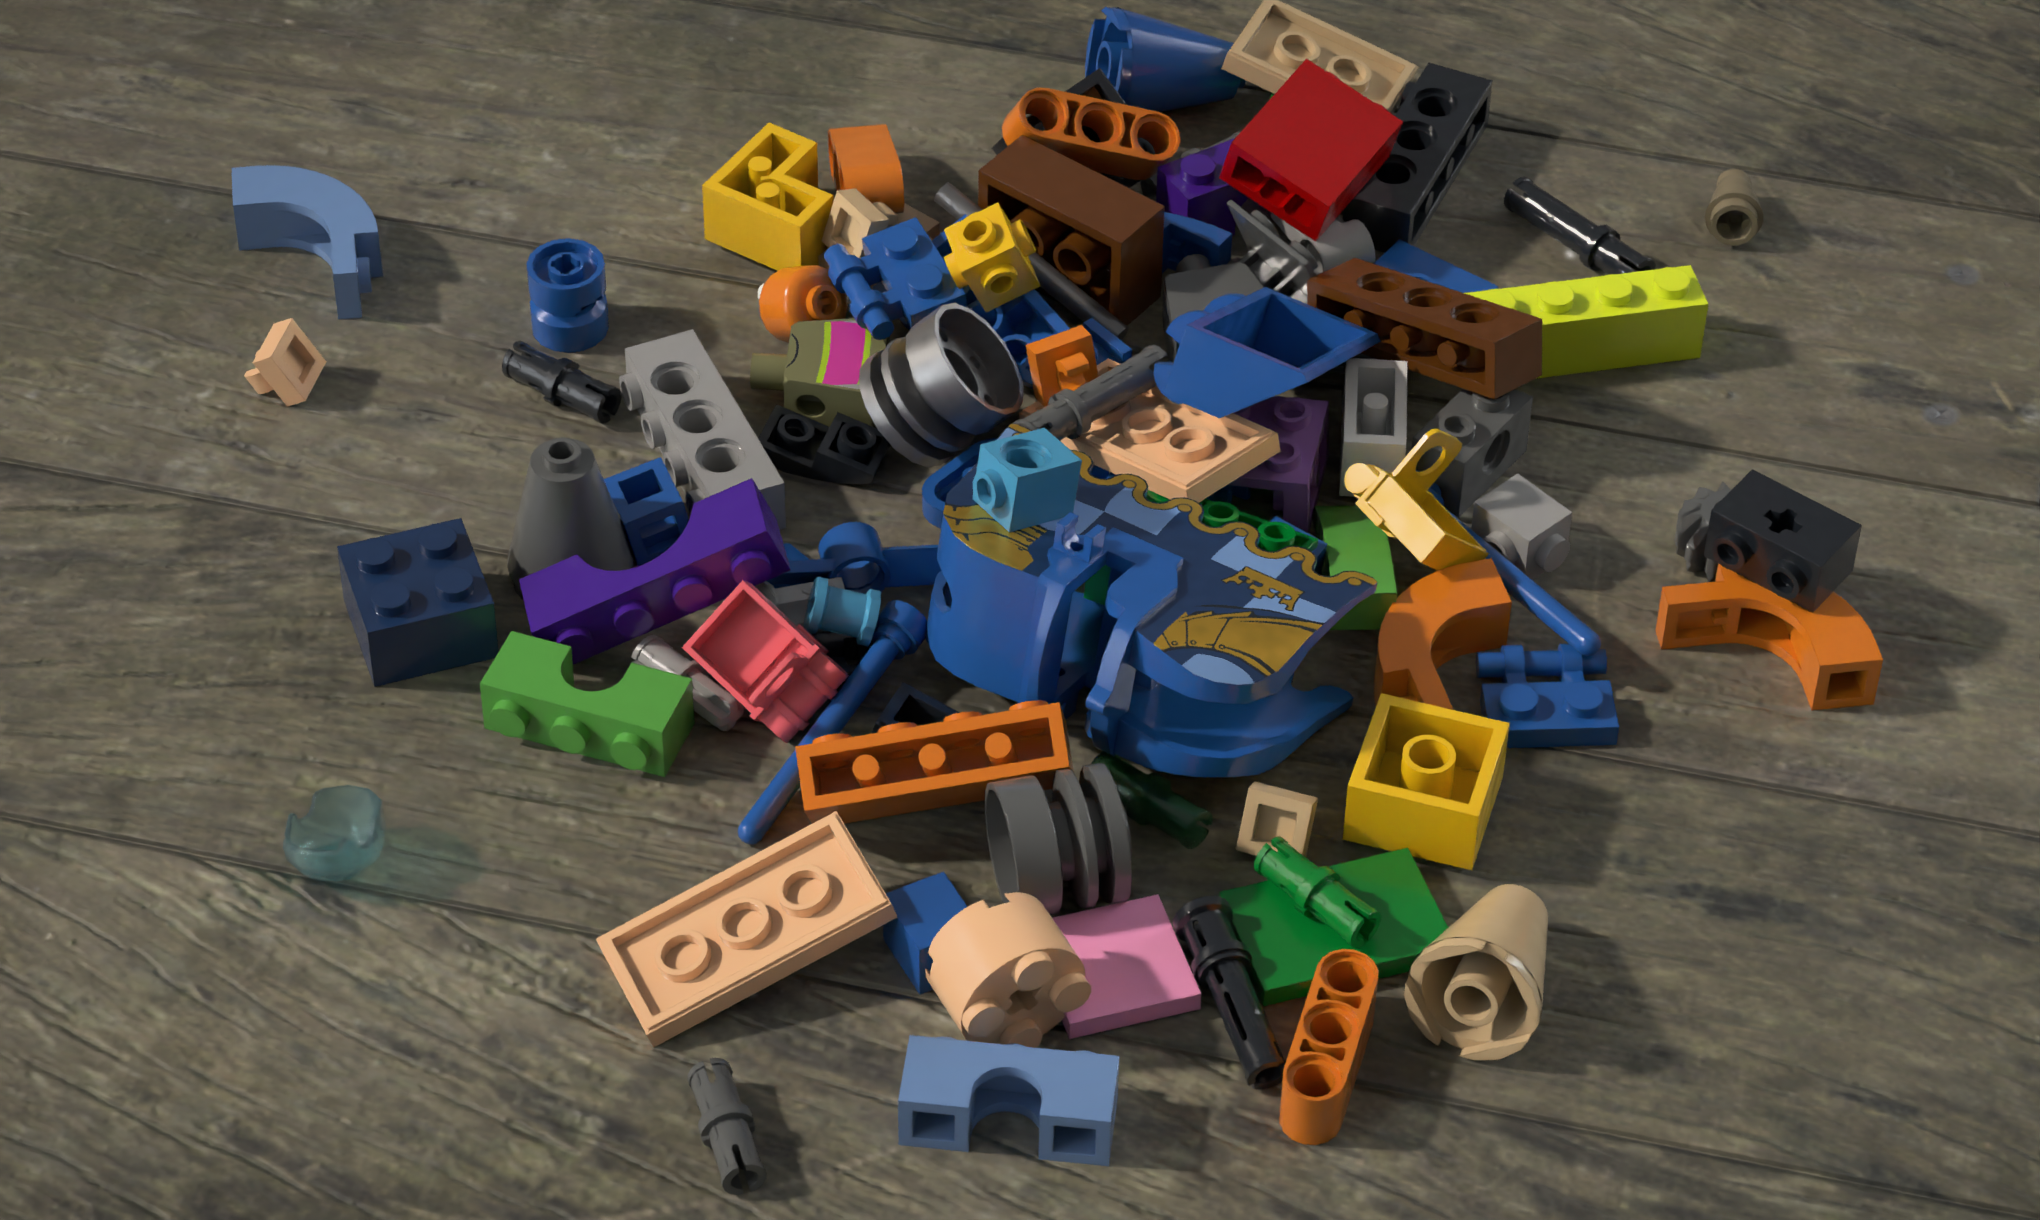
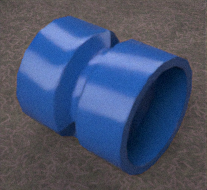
[526,238,609,353]

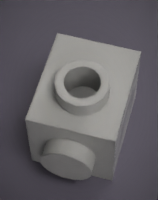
[1471,473,1573,580]

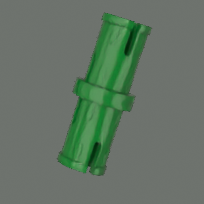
[1254,836,1382,948]

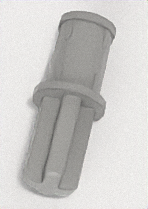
[631,634,744,731]

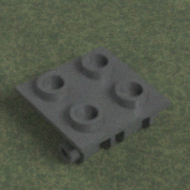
[1227,199,1318,304]

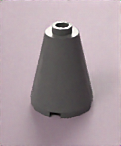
[507,437,633,600]

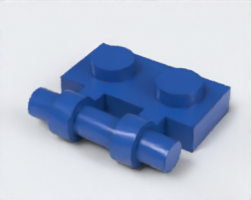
[824,217,967,340]
[1476,643,1619,748]

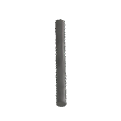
[934,182,1129,340]

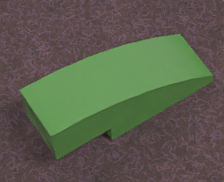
[1314,506,1397,630]

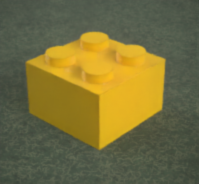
[1343,693,1510,870]

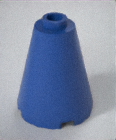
[1085,7,1246,113]

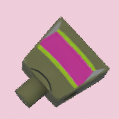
[750,318,890,428]

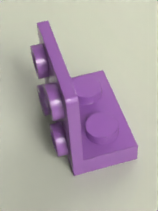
[1228,396,1329,533]

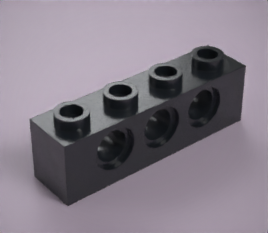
[1340,62,1493,253]

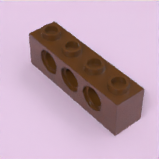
[1307,258,1542,399]

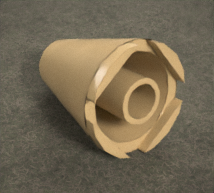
[1404,884,1548,1061]

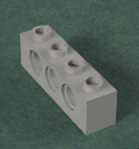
[619,329,786,530]

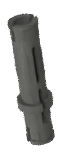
[1013,345,1171,441]

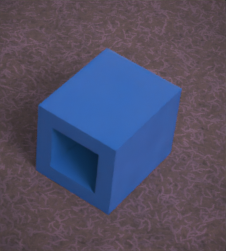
[883,871,967,995]

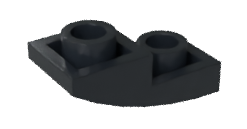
[758,404,891,484]

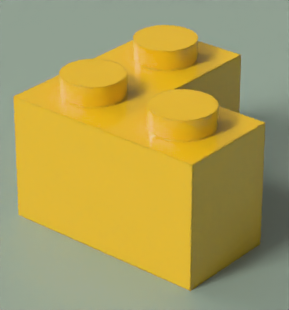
[702,122,834,271]

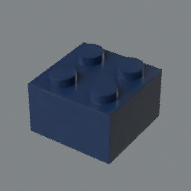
[337,518,499,687]

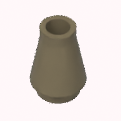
[1705,169,1764,245]

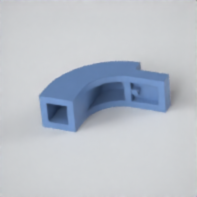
[231,165,383,319]

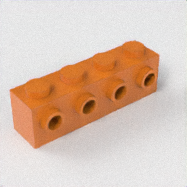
[795,700,1074,824]

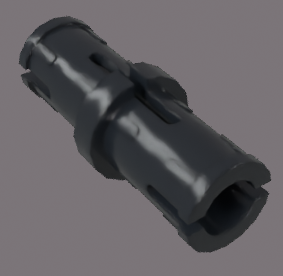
[502,341,622,424]

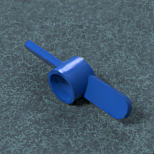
[767,522,941,594]

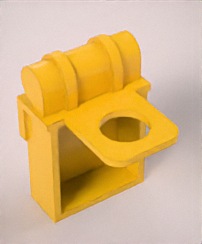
[1344,428,1489,570]

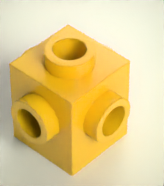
[944,203,1040,312]

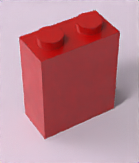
[1219,58,1403,242]

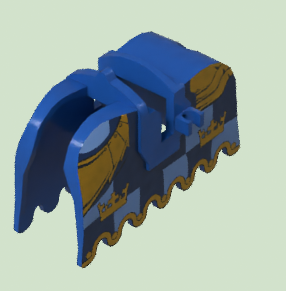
[925,424,1377,777]

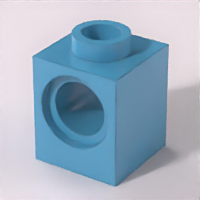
[972,428,1082,533]

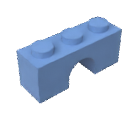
[898,1035,1120,1166]

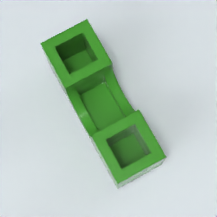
[480,631,695,777]

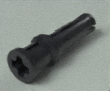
[1173,896,1286,1090]

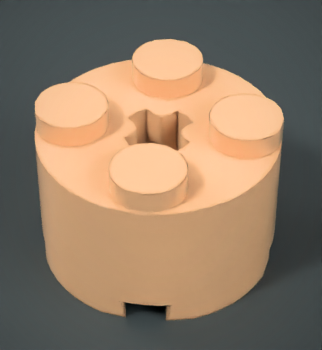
[925,892,1091,1048]

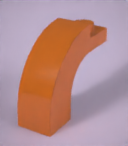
[1374,558,1512,710]
[1655,564,1883,711]

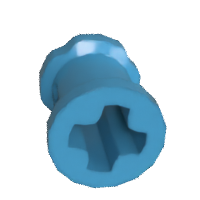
[804,577,881,647]

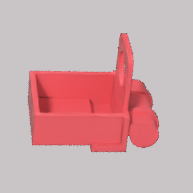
[682,580,849,743]

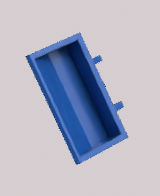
[1154,287,1381,418]

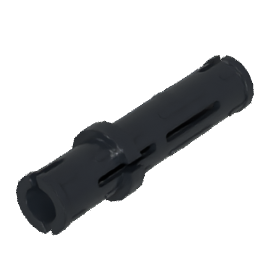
[1504,177,1656,274]

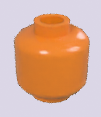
[759,265,848,343]

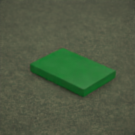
[1219,848,1448,1006]

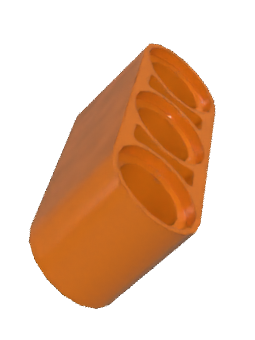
[1002,88,1180,180]
[828,124,904,213]
[1279,949,1378,1145]

